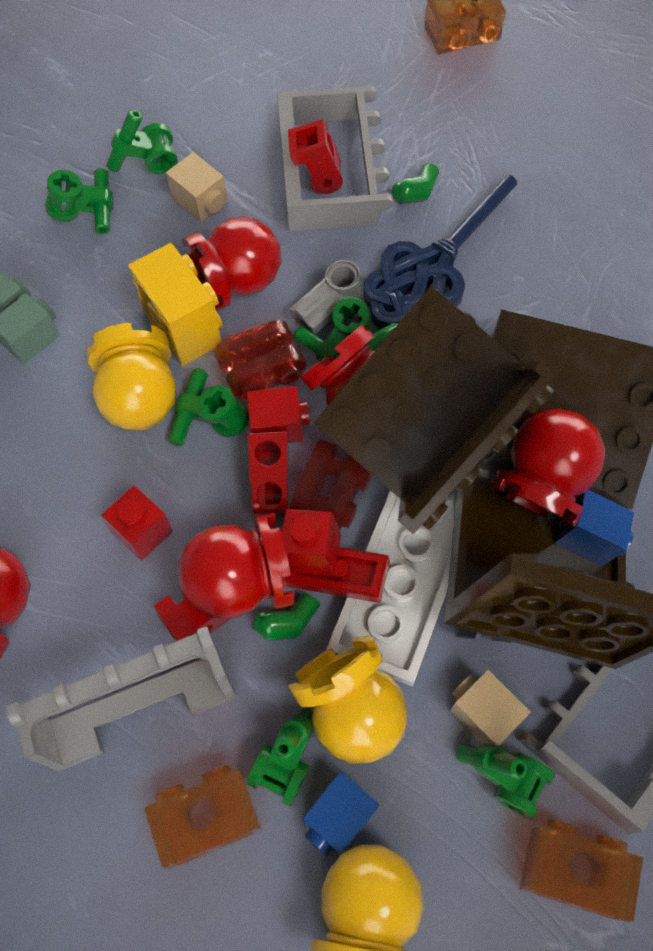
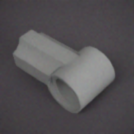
[289,260,362,334]

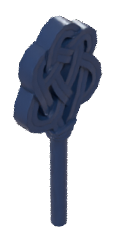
[364,175,517,329]

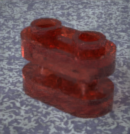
[214,320,307,400]
[289,439,372,531]

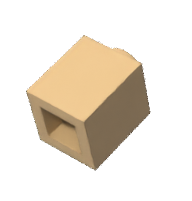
[166,152,228,222]
[450,670,531,747]

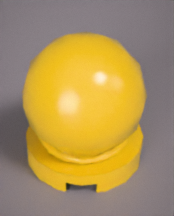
[86,323,176,431]
[288,636,409,764]
[310,844,424,951]

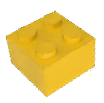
[128,243,223,367]

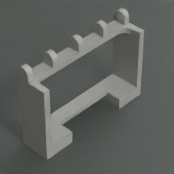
[277,86,393,232]
[6,626,237,772]
[520,665,653,834]

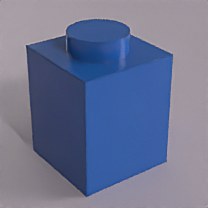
[554,490,634,566]
[302,771,380,857]

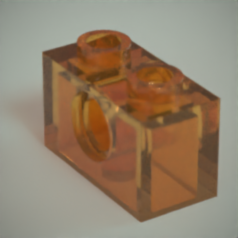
[424,0,506,55]
[144,765,263,869]
[519,820,643,923]

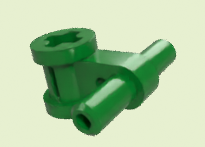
[106,110,178,174]
[45,168,113,234]
[293,297,370,362]
[168,368,249,447]
[247,708,313,807]
[456,744,555,820]

